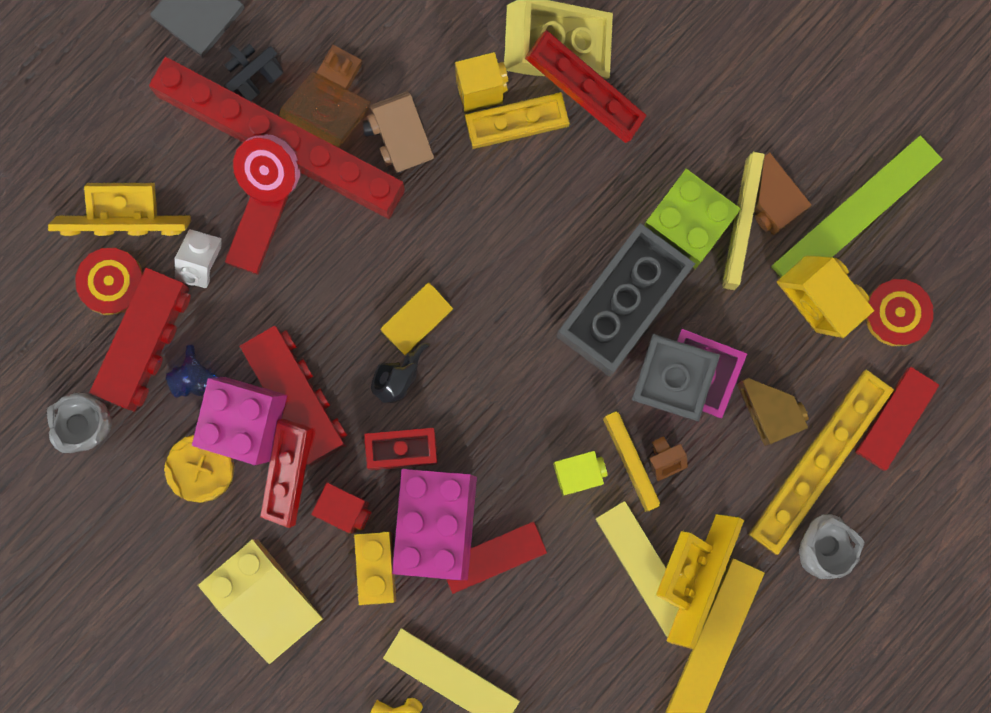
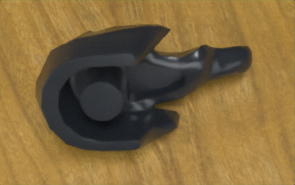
[371,343,430,403]

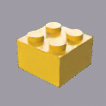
[777,256,874,338]

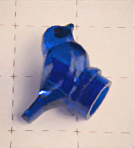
[166,344,220,398]

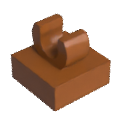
[317,45,363,92]
[650,436,688,482]

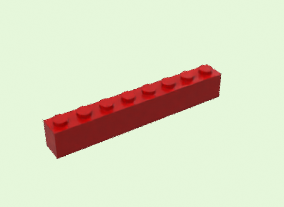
[149,57,405,219]

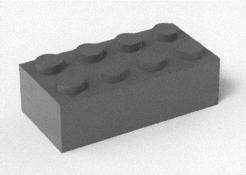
[556,223,695,377]

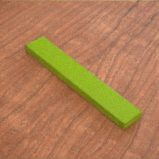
[771,135,943,277]

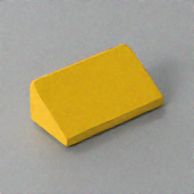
[380,282,453,356]

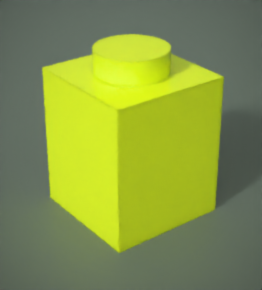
[553,451,608,496]

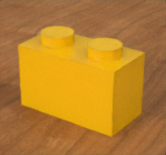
[455,52,508,113]
[354,532,396,605]

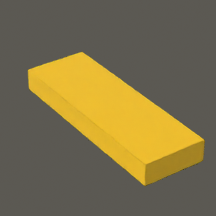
[465,92,570,149]
[603,412,660,512]

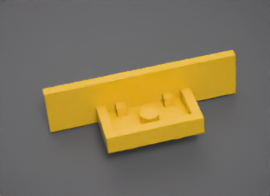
[48,183,191,236]
[656,514,744,649]

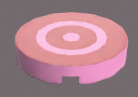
[233,134,300,202]

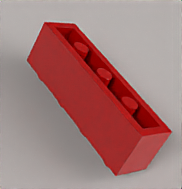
[89,268,191,412]
[239,326,347,466]

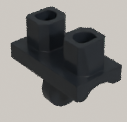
[223,44,284,101]

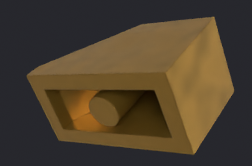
[737,378,809,446]

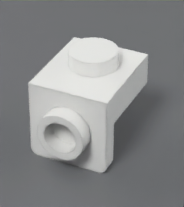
[175,229,221,288]

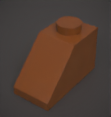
[754,152,812,236]

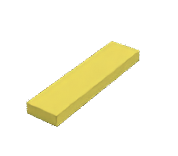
[722,152,764,290]
[595,501,679,638]
[383,628,520,713]

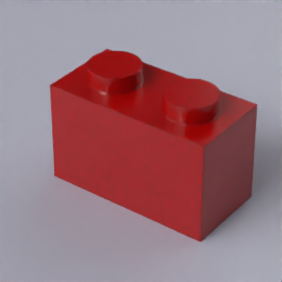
[364,428,438,470]
[311,483,372,534]

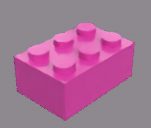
[392,469,477,580]

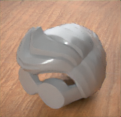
[47,393,112,453]
[799,514,865,579]

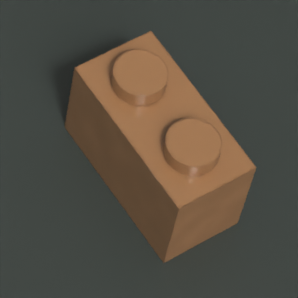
[367,91,434,173]

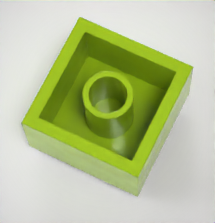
[644,169,741,270]

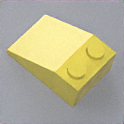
[504,0,613,79]
[198,540,323,664]

